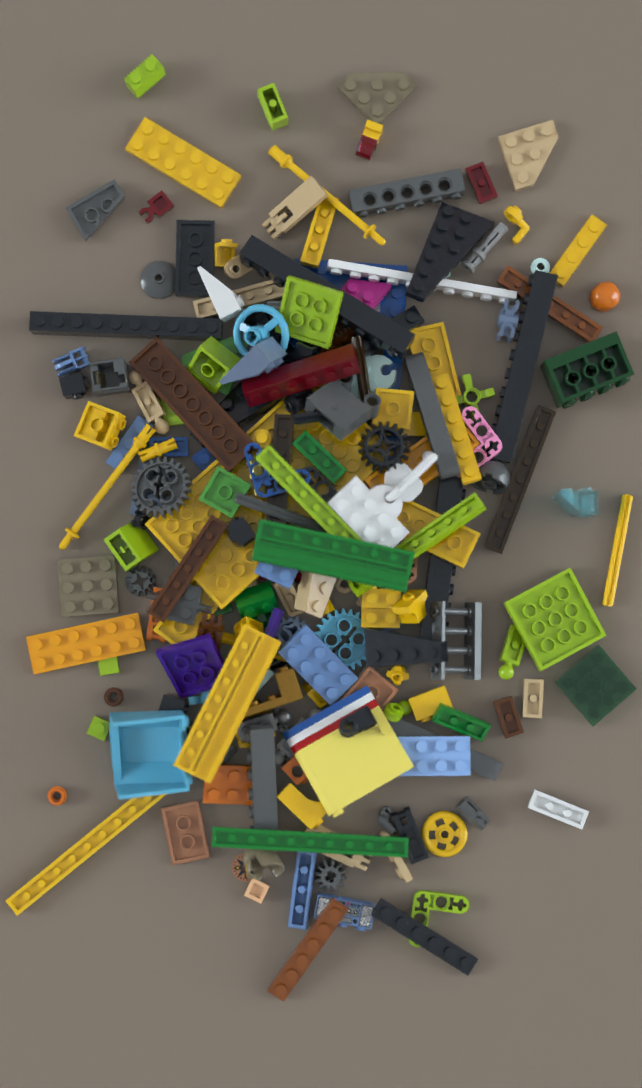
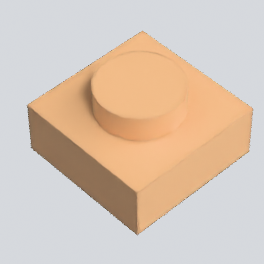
[244,878,270,904]

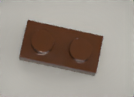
[493,696,524,739]

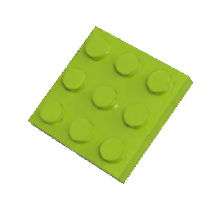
[275,275,344,349]

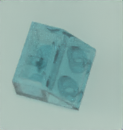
[553,488,599,518]

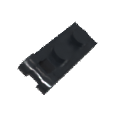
[391,806,429,865]

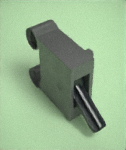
[293,375,381,441]

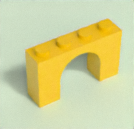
[277,783,327,830]

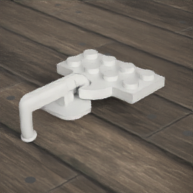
[327,451,438,548]

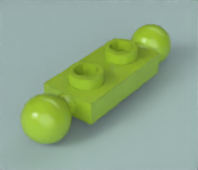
[498,624,525,680]

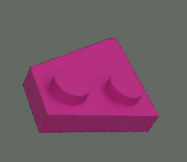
[341,278,391,309]

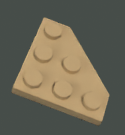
[498,120,559,192]

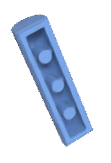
[288,852,317,930]

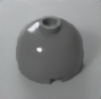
[471,459,510,494]

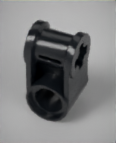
[339,706,377,738]

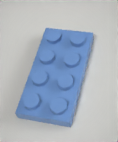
[277,624,359,705]

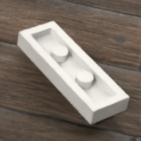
[527,789,589,829]

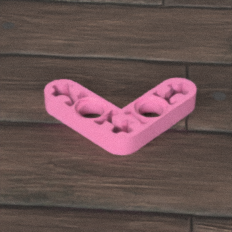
[457,406,502,478]

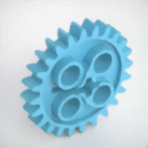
[314,608,366,670]

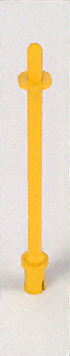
[268,145,385,246]
[59,423,157,550]

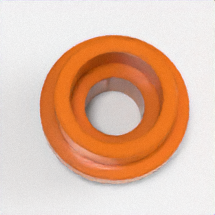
[47,786,67,806]

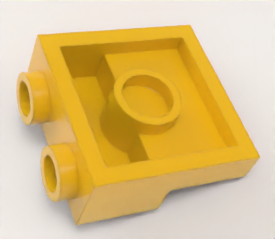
[73,401,126,451]
[361,586,401,628]

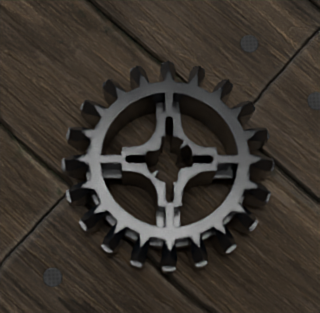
[358,421,411,474]

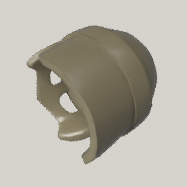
[243,849,285,881]

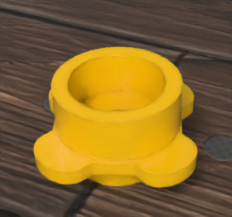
[386,665,409,685]

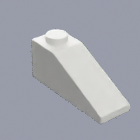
[197,266,245,322]

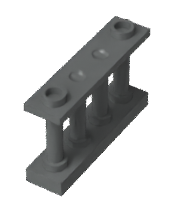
[430,601,482,680]

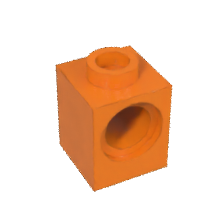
[281,755,308,785]

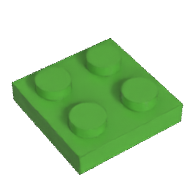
[199,466,252,519]

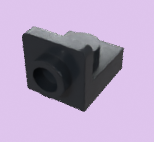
[283,389,313,415]

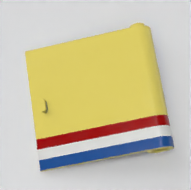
[283,686,414,818]

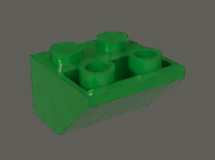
[235,581,279,628]

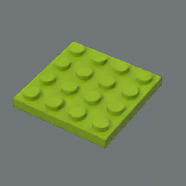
[503,568,607,671]

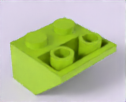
[103,522,159,572]

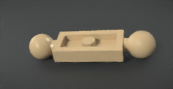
[128,370,170,434]

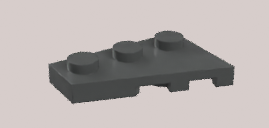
[66,179,125,242]

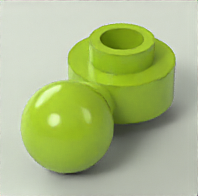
[383,700,412,722]

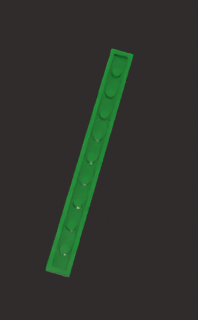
[212,826,409,858]

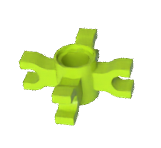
[456,374,495,421]

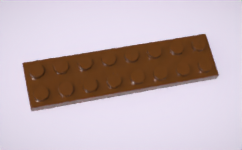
[129,337,256,472]

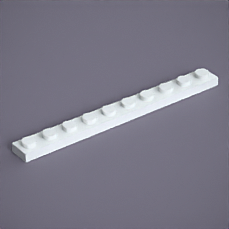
[326,259,517,304]

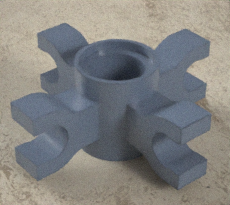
[496,298,519,343]

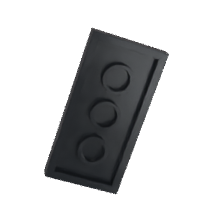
[175,220,215,297]

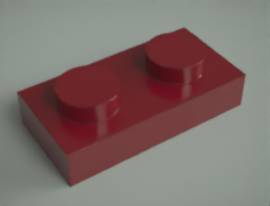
[465,161,498,205]

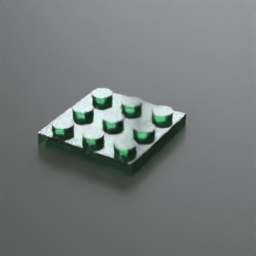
[555,645,637,726]

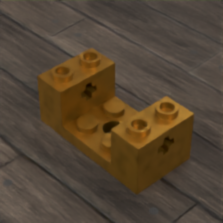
[244,665,303,717]

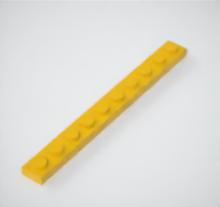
[5,794,167,916]

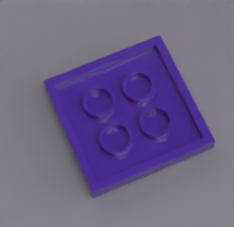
[156,633,225,699]

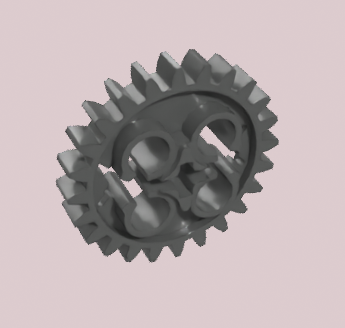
[130,457,193,519]

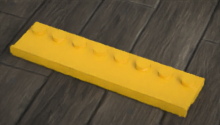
[173,624,281,784]

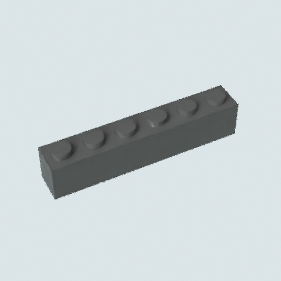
[245,723,278,830]

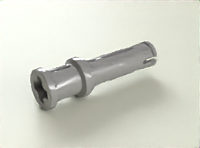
[460,222,508,274]

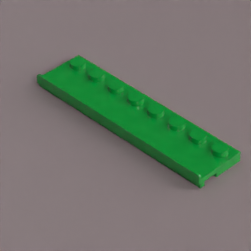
[251,519,415,593]

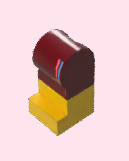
[356,119,383,161]

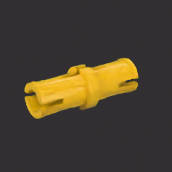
[138,437,178,463]

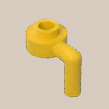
[503,206,530,245]

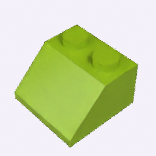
[187,336,241,395]

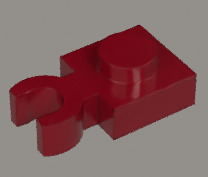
[139,190,174,224]

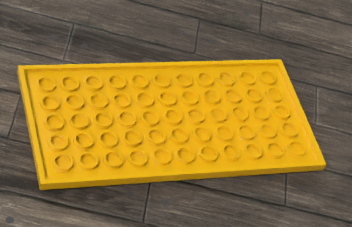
[145,384,394,610]

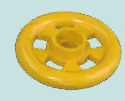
[421,811,468,857]

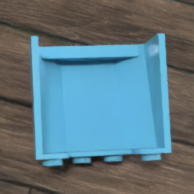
[109,710,192,799]

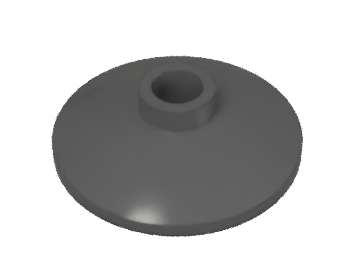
[140,261,176,299]

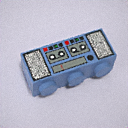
[314,892,375,931]

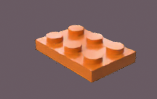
[202,764,252,805]

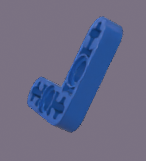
[244,443,310,498]

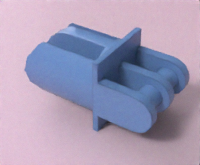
[52,347,91,378]

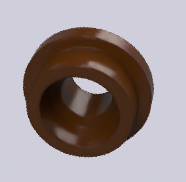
[104,687,124,707]

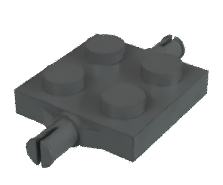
[146,579,212,626]

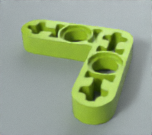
[408,890,469,948]

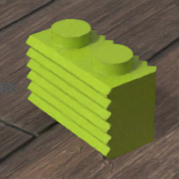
[124,54,166,99]
[257,83,288,131]

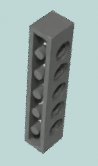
[348,168,465,218]

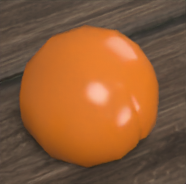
[589,281,621,312]

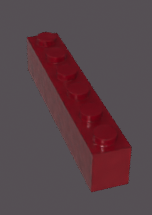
[242,344,361,407]

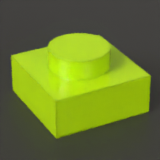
[86,715,110,741]

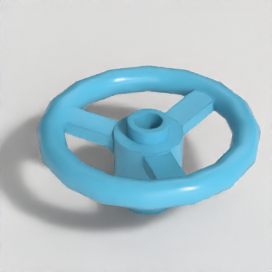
[233,304,289,357]

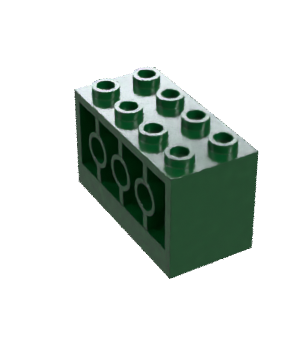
[540,331,634,409]

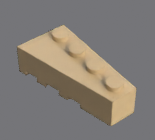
[294,571,337,618]

